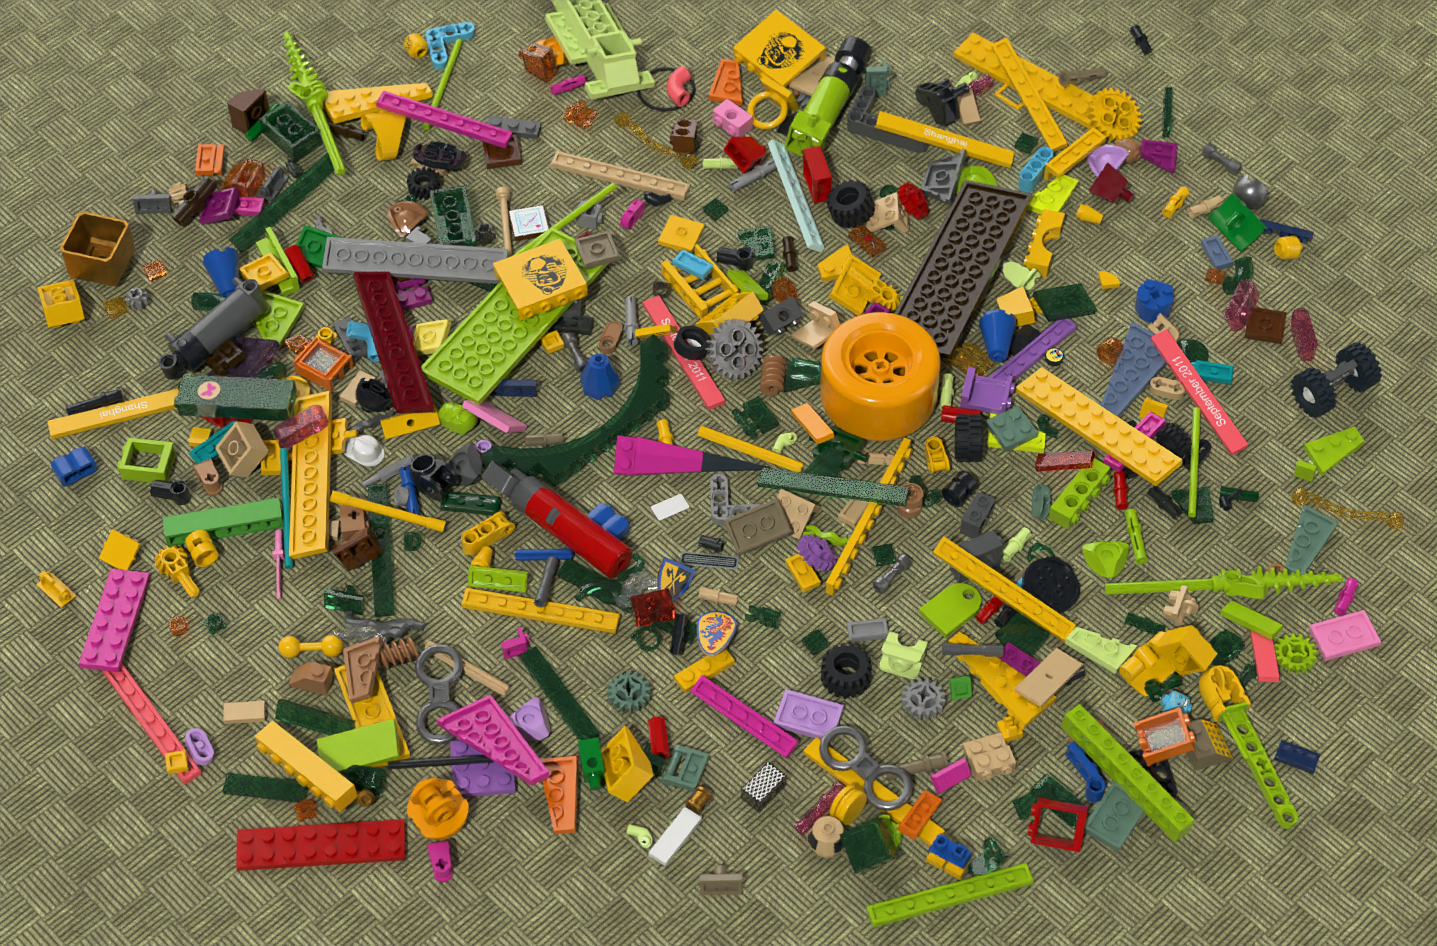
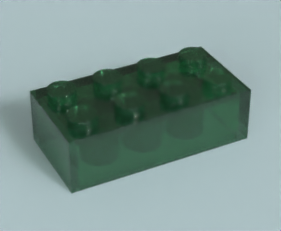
[430,185,476,247]

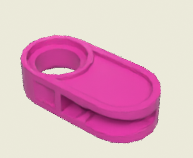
[620,199,646,230]

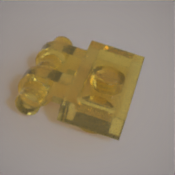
[947,341,996,376]

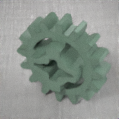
[607,671,651,713]

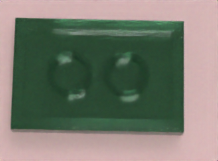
[1032,283,1097,322]

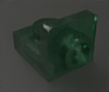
[642,742,666,777]

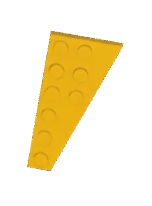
[323,83,433,124]
[948,631,1057,730]

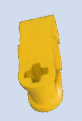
[461,511,515,555]

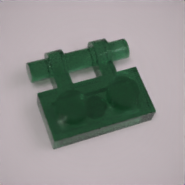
[732,396,779,440]

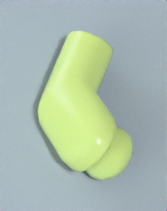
[956,72,978,87]
[772,432,797,454]
[627,824,652,848]

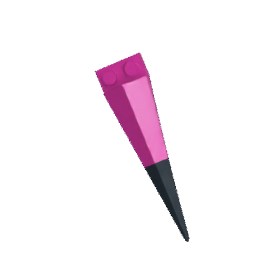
[613,436,768,476]

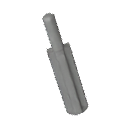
[362,454,414,487]

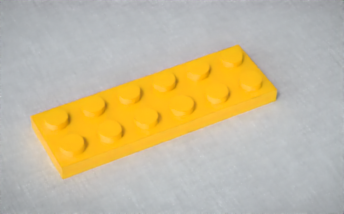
[334,665,410,771]

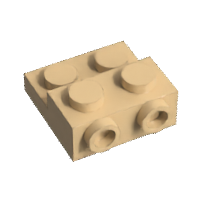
[962,733,1016,781]

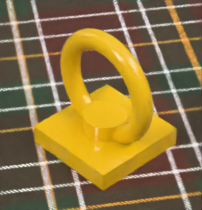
[747,76,799,130]

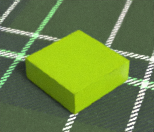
[1293,460,1317,482]

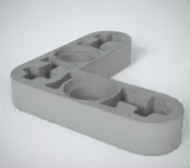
[710,474,761,525]

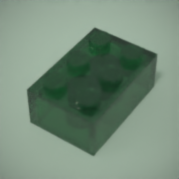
[260,101,323,162]

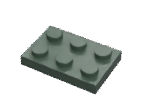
[1084,781,1144,852]

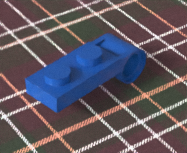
[1066,742,1105,803]

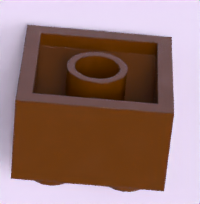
[227,89,269,134]

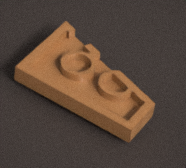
[343,636,383,703]

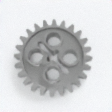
[705,319,764,380]

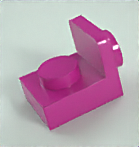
[501,627,530,659]

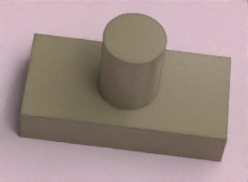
[700,865,742,895]

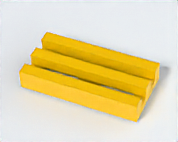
[635,324,676,339]

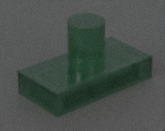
[324,585,365,615]

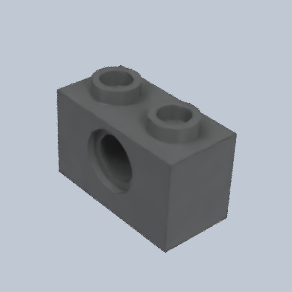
[758,296,804,336]

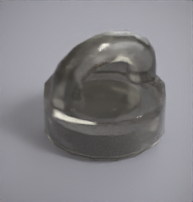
[653,281,671,299]

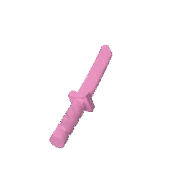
[272,530,285,599]

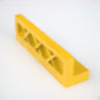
[1044,127,1106,181]

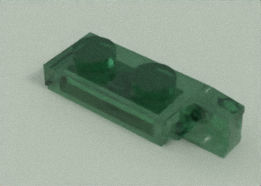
[758,261,786,305]

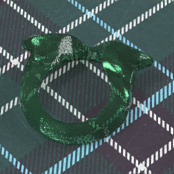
[1026,540,1055,563]
[630,623,661,652]

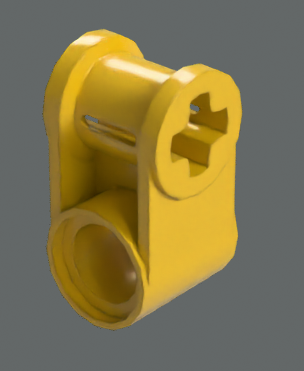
[924,436,950,474]

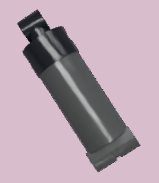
[159,277,268,380]

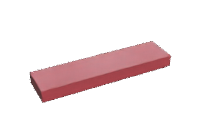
[1249,629,1279,682]

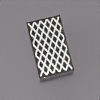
[741,762,787,813]

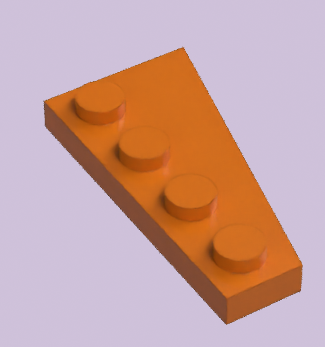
[540,756,579,834]

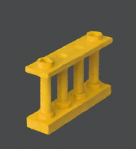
[661,244,739,320]

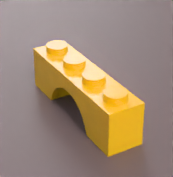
[1023,209,1065,278]

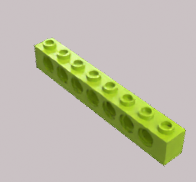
[1061,704,1195,843]

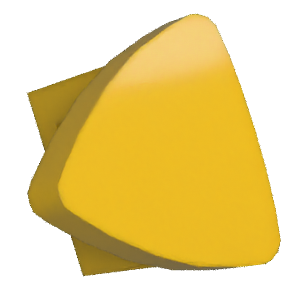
[1140,396,1168,419]

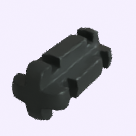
[285,159,302,179]

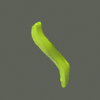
[802,525,850,546]

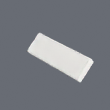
[648,807,702,867]

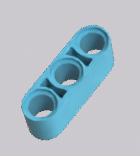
[1018,147,1053,193]

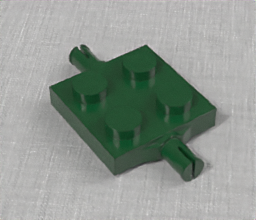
[809,427,869,470]

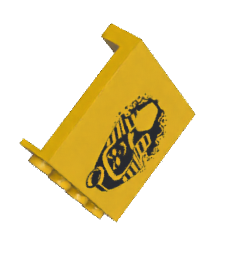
[733,9,826,88]
[493,239,588,321]

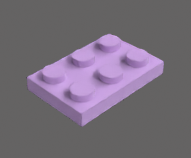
[774,689,844,743]

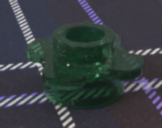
[203,613,227,634]

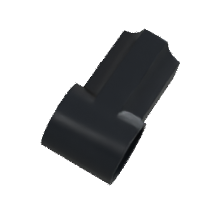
[716,247,753,271]
[150,480,191,505]

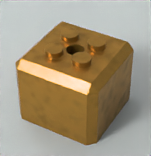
[60,212,135,286]

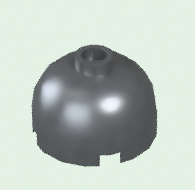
[1233,175,1270,209]

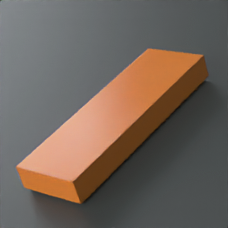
[897,790,943,841]

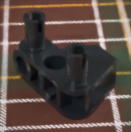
[915,78,970,125]

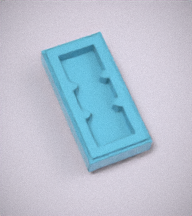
[672,249,713,280]

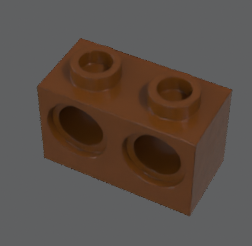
[670,119,697,153]

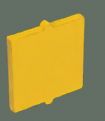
[99,529,141,570]

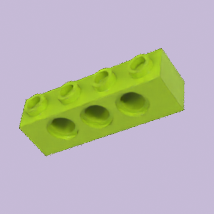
[1048,456,1111,529]

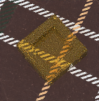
[103,296,127,319]

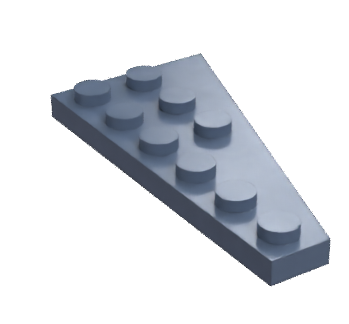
[1100,322,1167,417]

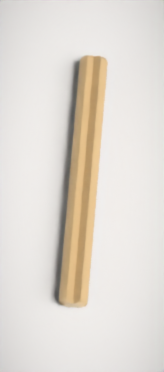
[424,641,510,696]

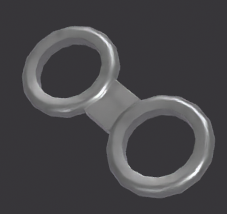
[415,644,463,745]
[819,725,913,811]

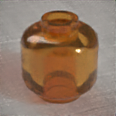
[1096,337,1124,364]

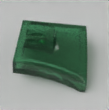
[995,612,1051,657]

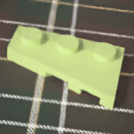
[1065,627,1137,674]

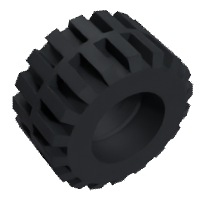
[826,180,875,228]
[955,414,983,462]
[821,643,872,699]

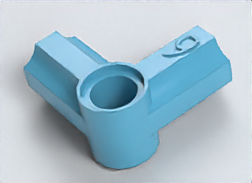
[346,321,379,362]

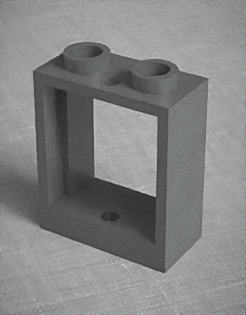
[950,530,1004,583]

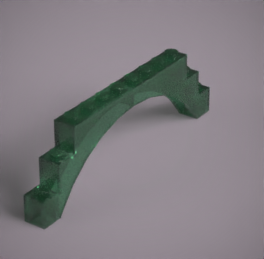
[480,334,670,487]

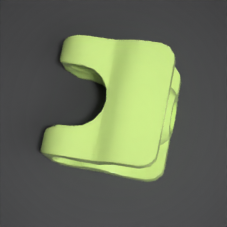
[879,631,928,679]

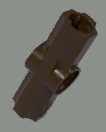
[171,176,217,227]

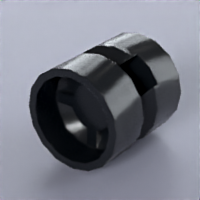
[941,471,978,507]

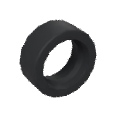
[674,325,711,360]

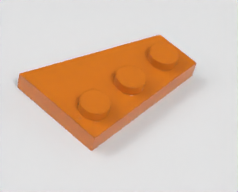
[709,58,742,106]

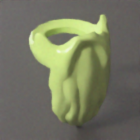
[1003,262,1041,293]

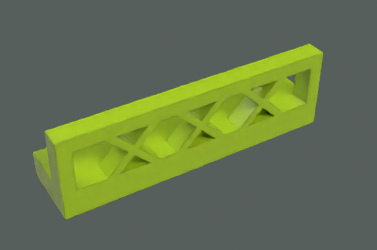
[256,227,300,297]

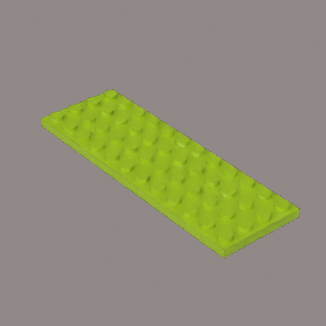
[421,227,608,404]

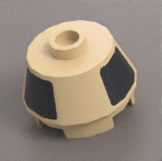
[807,816,848,858]

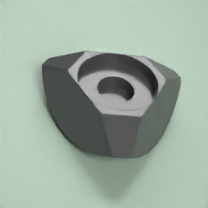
[446,443,482,486]

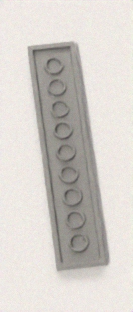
[322,237,508,284]

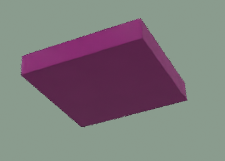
[199,187,239,225]

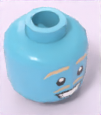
[1160,690,1192,715]

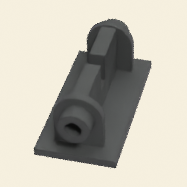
[256,166,289,202]

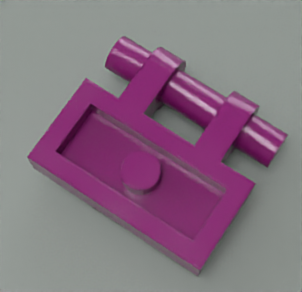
[394,278,432,311]

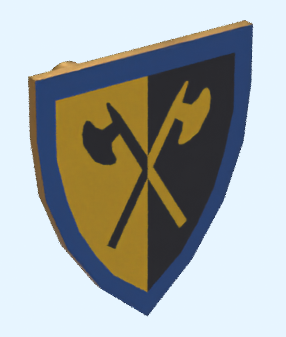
[657,557,695,606]

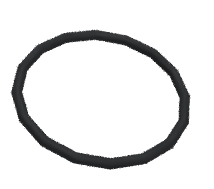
[637,67,696,112]

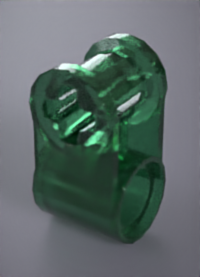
[346,765,387,795]

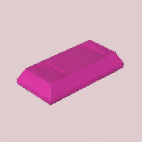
[930,757,973,795]

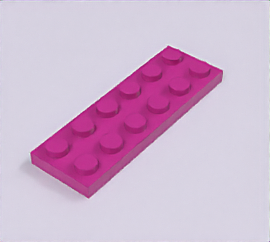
[79,569,150,672]

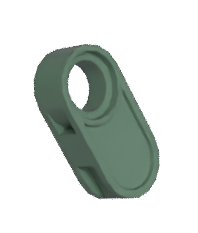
[1031,484,1050,520]

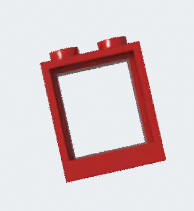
[802,146,832,204]
[1027,797,1088,852]

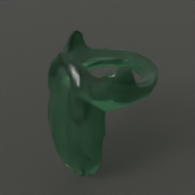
[967,837,1010,876]

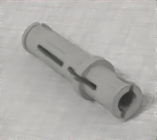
[728,159,777,193]
[624,296,639,346]

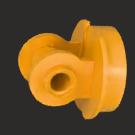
[407,777,469,840]

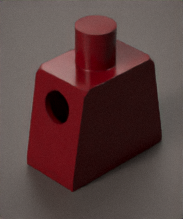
[1088,162,1135,205]

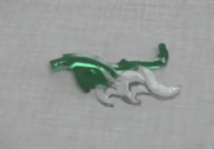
[574,553,657,607]

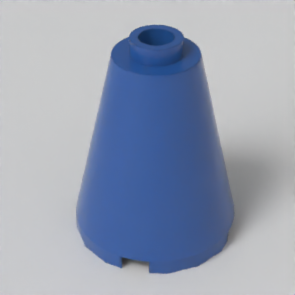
[203,247,239,299]
[979,310,1016,362]

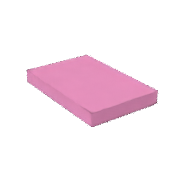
[462,400,527,433]
[1309,610,1381,661]

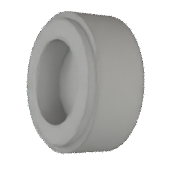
[394,486,409,506]

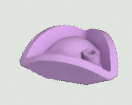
[1087,145,1129,177]
[509,697,550,741]

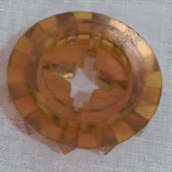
[772,276,798,303]

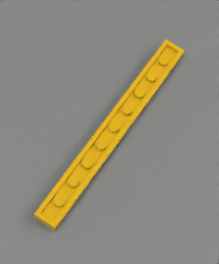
[825,438,913,596]

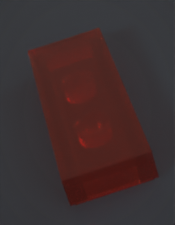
[1035,450,1095,472]

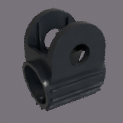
[409,453,460,501]

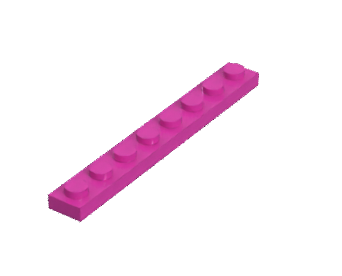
[376,91,512,149]

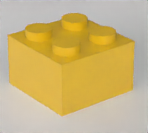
[1155,625,1217,676]

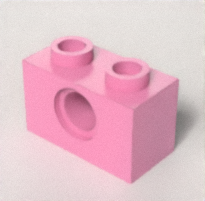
[713,99,753,137]

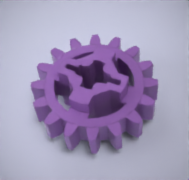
[797,534,838,572]

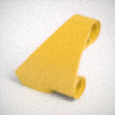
[360,109,406,161]

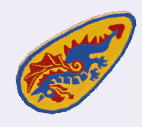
[697,611,737,657]

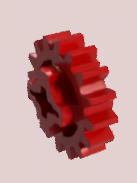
[897,182,929,220]

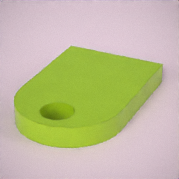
[919,583,981,638]

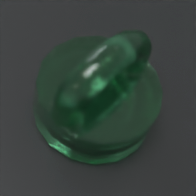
[403,532,422,551]

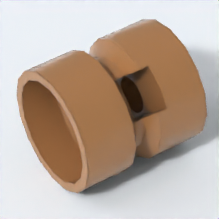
[897,483,923,519]

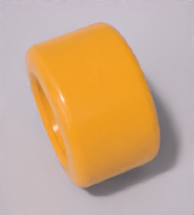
[820,312,941,441]

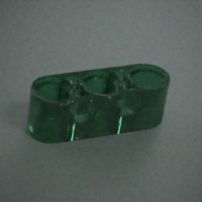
[1030,774,1089,828]

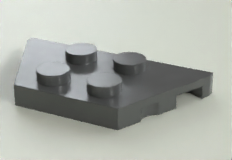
[921,149,967,205]

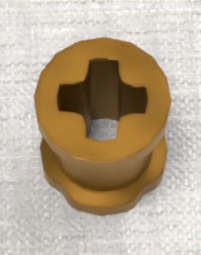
[685,786,712,814]

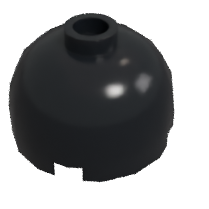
[355,378,392,413]

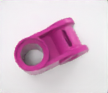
[427,840,453,883]

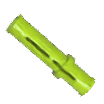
[1124,509,1148,565]

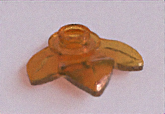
[563,100,598,127]

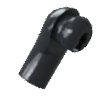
[644,191,671,207]

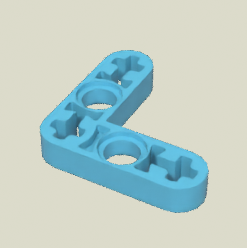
[426,22,475,70]

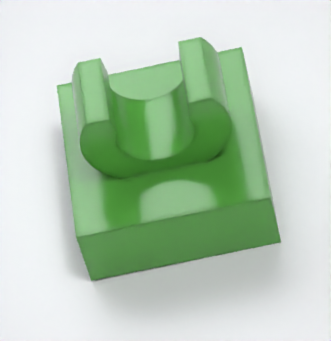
[949,676,972,701]

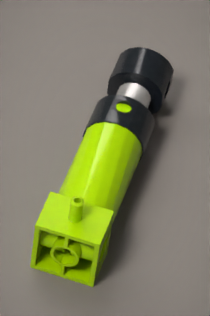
[784,37,872,157]

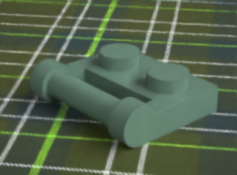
[660,745,709,792]

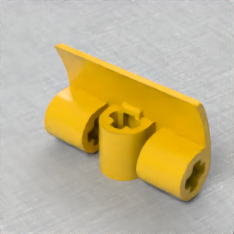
[1119,631,1175,697]

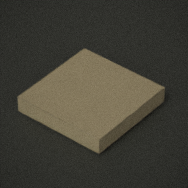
[574,230,620,270]

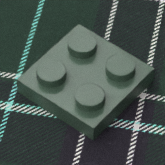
[985,406,1038,452]

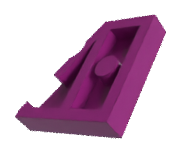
[1141,139,1177,174]

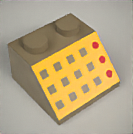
[1179,719,1233,771]

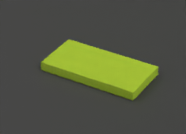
[317,719,400,774]

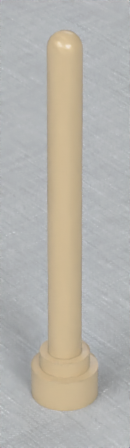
[496,187,512,258]

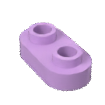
[185,728,214,766]

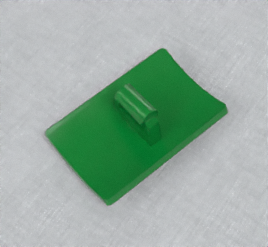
[1208,193,1266,252]

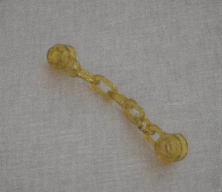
[614,112,697,170]
[1291,487,1404,529]

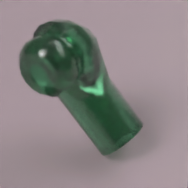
[1037,414,1060,439]

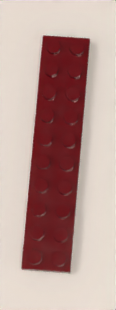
[353,271,434,414]

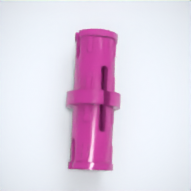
[550,74,586,96]
[1333,578,1359,616]

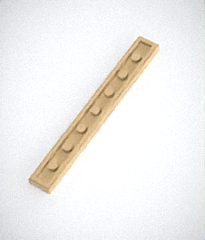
[551,151,690,201]

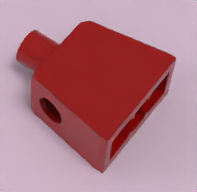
[723,136,766,173]

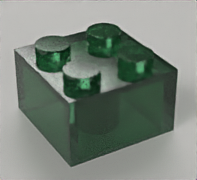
[839,818,900,874]

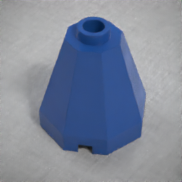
[580,353,620,400]

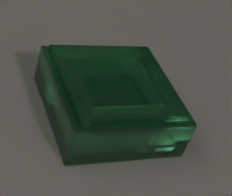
[703,198,728,221]
[802,629,830,656]

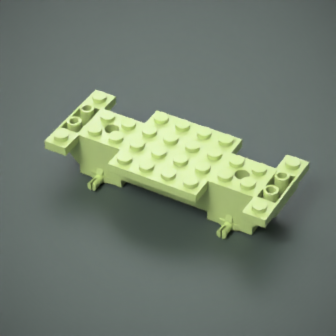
[545,0,655,99]

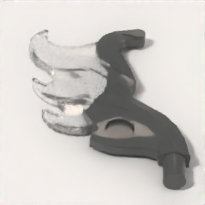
[333,611,426,644]

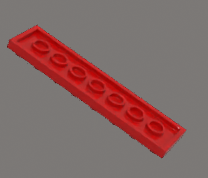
[236,819,405,871]

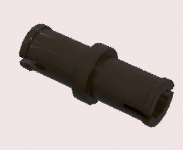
[782,236,798,272]

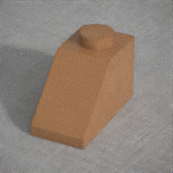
[289,662,334,695]

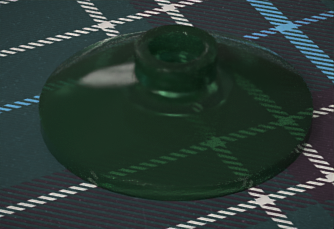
[1177,339,1209,363]

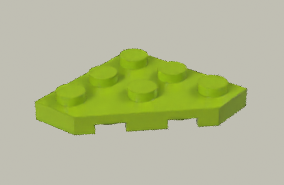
[254,290,305,348]

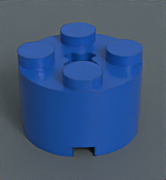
[1134,279,1174,323]

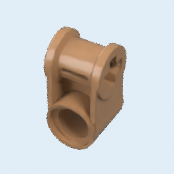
[193,458,223,496]

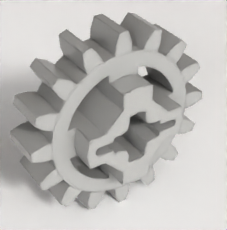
[901,678,945,720]

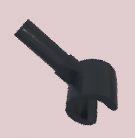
[1219,488,1243,511]

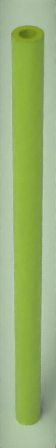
[423,38,463,130]
[512,182,617,256]
[1188,407,1201,518]

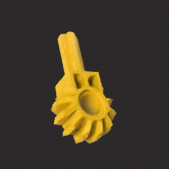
[847,267,901,313]
[155,544,200,598]

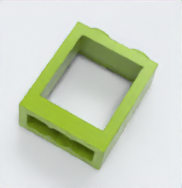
[117,437,176,483]

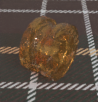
[168,616,188,636]

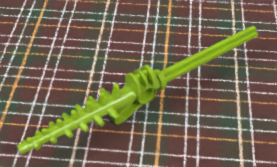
[283,32,346,176]
[1105,566,1343,599]

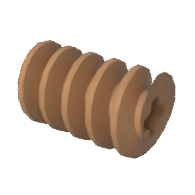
[760,355,786,396]
[378,636,418,671]

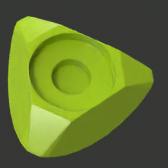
[956,165,998,194]
[1082,541,1129,578]

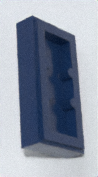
[1274,740,1320,774]

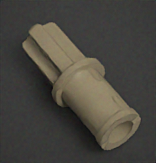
[525,432,563,447]

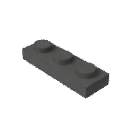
[487,116,541,139]

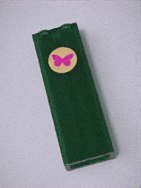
[174,374,298,422]

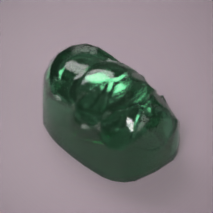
[1209,629,1245,666]

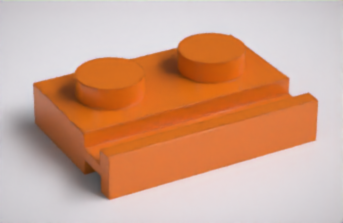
[195,144,225,176]

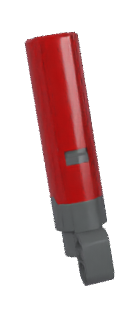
[481,460,632,579]

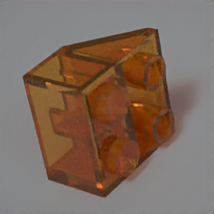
[218,158,266,198]

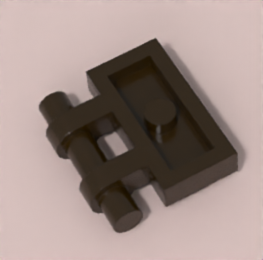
[206,339,246,376]

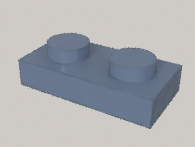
[1200,235,1233,271]

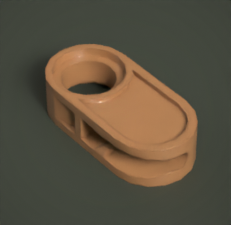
[599,321,623,354]

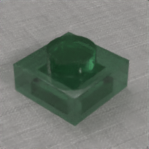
[1014,132,1038,155]
[872,543,896,567]

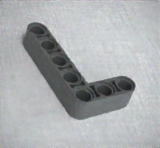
[847,86,929,153]

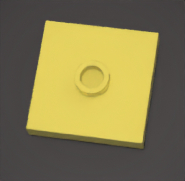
[412,319,452,356]

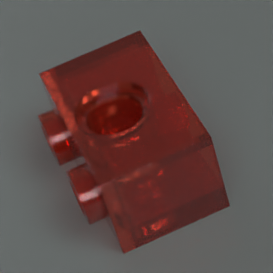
[630,588,675,627]

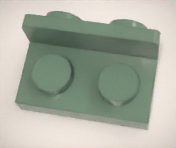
[865,59,890,97]

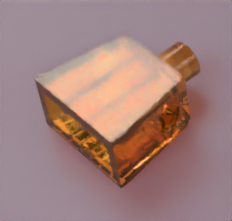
[518,43,558,83]

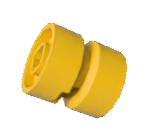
[185,530,219,567]

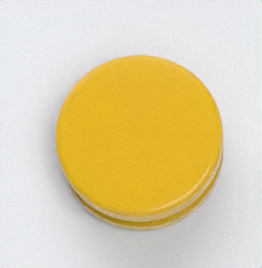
[830,785,867,826]

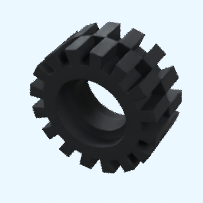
[407,167,440,201]
[1156,422,1192,458]

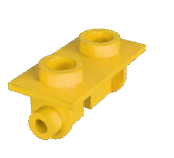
[36,571,77,608]

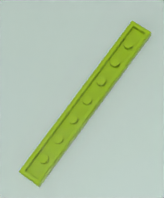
[866,863,1034,928]

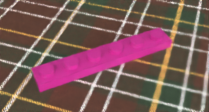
[690,675,799,759]

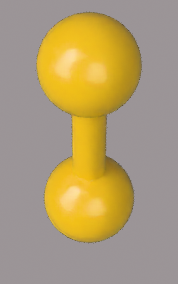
[278,635,344,659]

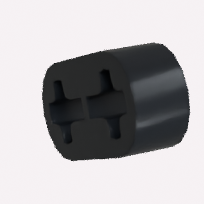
[1183,439,1211,471]

